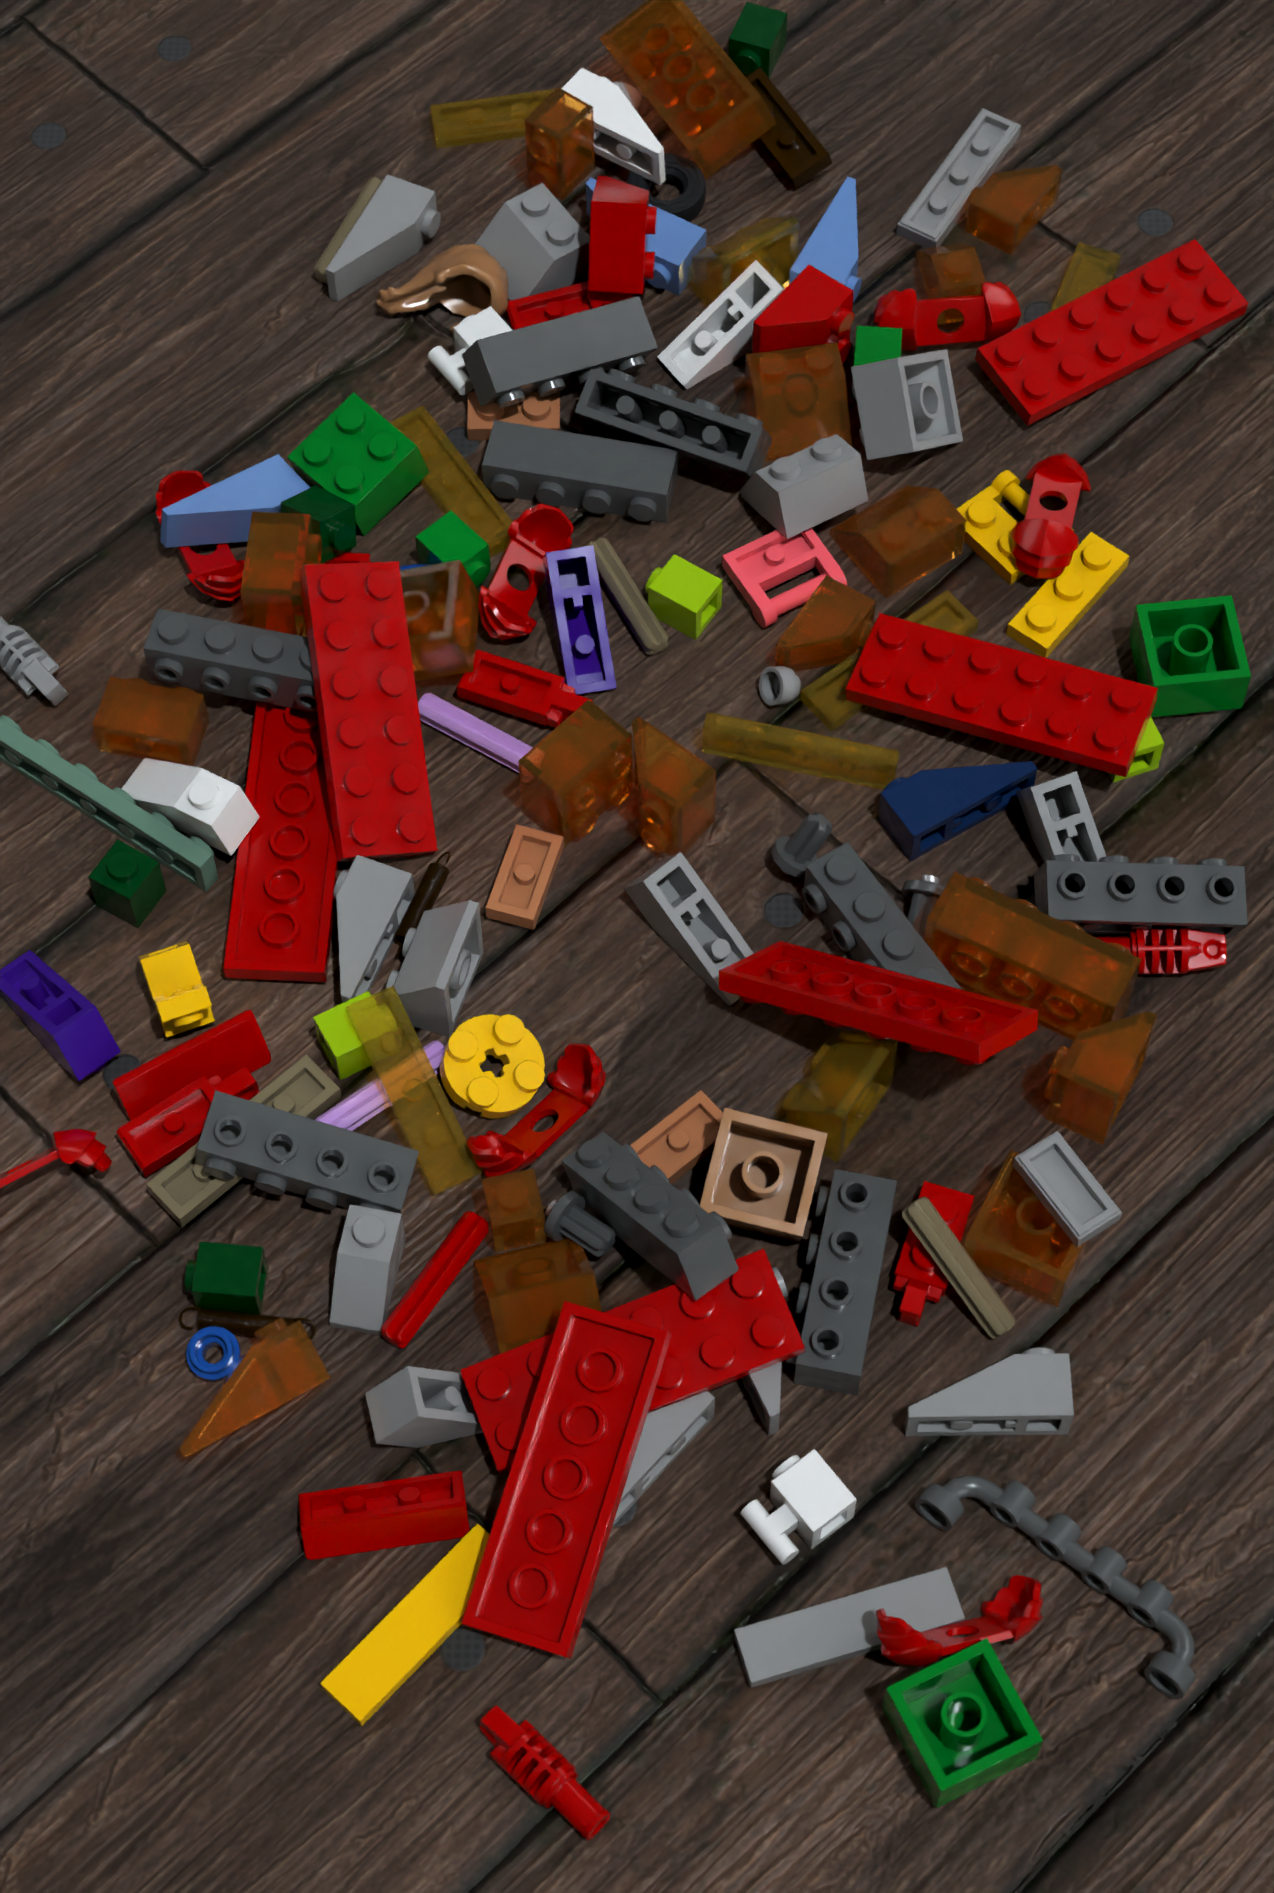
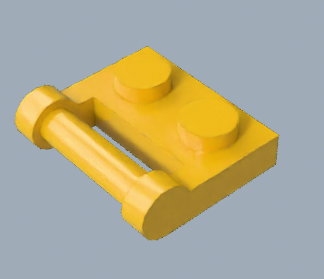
[947,470,1074,585]

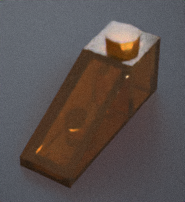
[176,1317,330,1458]

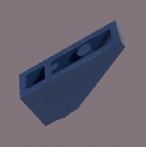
[877,761,1037,862]

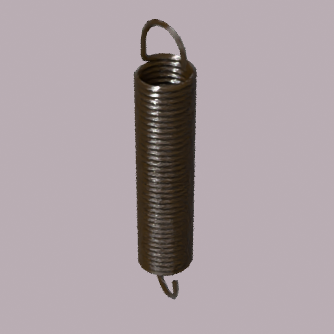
[394,852,450,959]
[179,1307,316,1342]

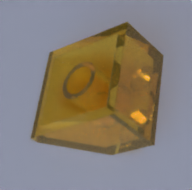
[691,217,799,306]
[782,1031,898,1163]

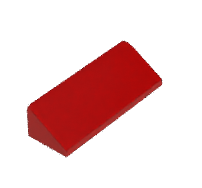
[112,1009,271,1121]
[299,1470,470,1560]

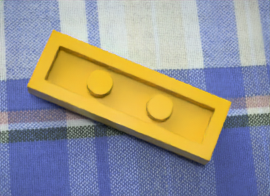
[1006,532,1130,658]

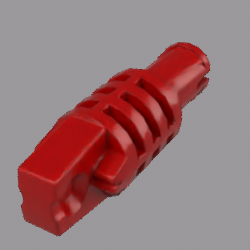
[1083,929,1227,974]
[479,1705,611,1841]

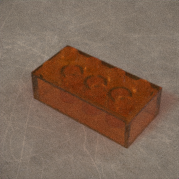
[599,0,777,178]
[924,872,1142,1055]

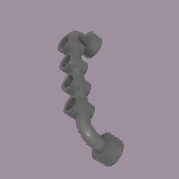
[915,1475,1195,1699]

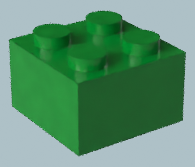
[287,392,429,536]
[1129,595,1251,717]
[882,1638,1043,1808]

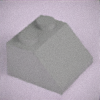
[475,183,590,301]
[851,349,963,460]
[741,434,868,539]
[385,900,484,1037]

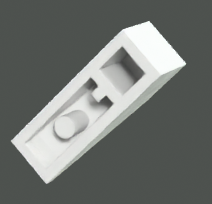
[550,68,666,185]
[657,260,784,389]
[122,758,260,856]

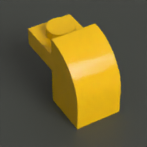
[138,941,215,1038]

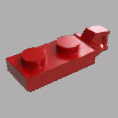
[506,281,634,330]
[456,649,594,731]
[116,1066,260,1177]
[893,1181,975,1327]

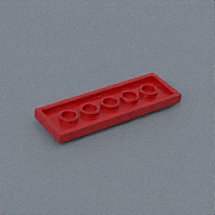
[975,239,1249,426]
[299,561,438,862]
[846,613,1158,777]
[719,941,1038,1065]
[460,1248,806,1475]
[461,1301,672,1659]

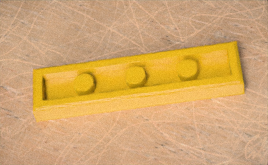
[320,1523,490,1727]

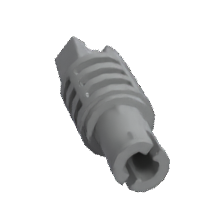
[0,615,69,706]

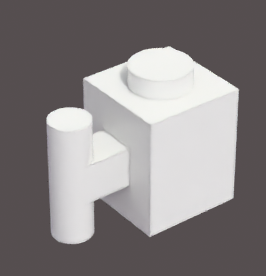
[428,306,512,395]
[740,1449,857,1565]

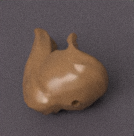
[376,244,509,334]

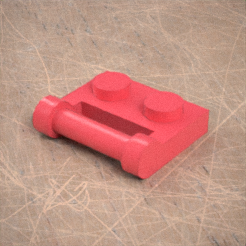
[722,528,847,628]

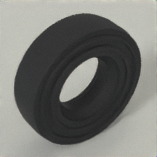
[627,153,706,222]

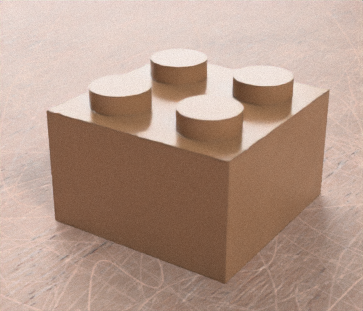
[700,1108,828,1243]

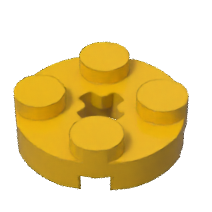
[440,1014,545,1119]

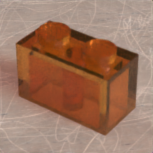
[525,87,595,201]
[92,676,210,766]

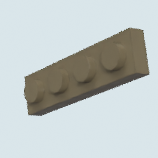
[146,1054,342,1228]

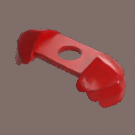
[873,282,1022,351]
[1011,453,1091,578]
[156,470,253,602]
[478,504,574,640]
[466,1043,606,1177]
[0,1129,112,1188]
[876,1575,1044,1667]

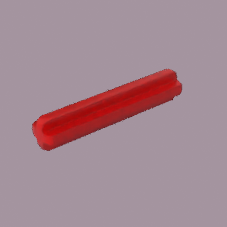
[381,1211,489,1349]

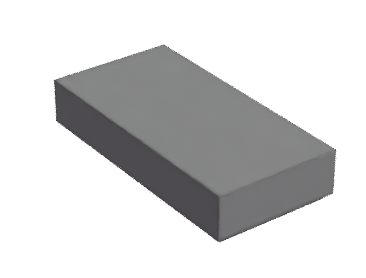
[1013,1131,1122,1247]

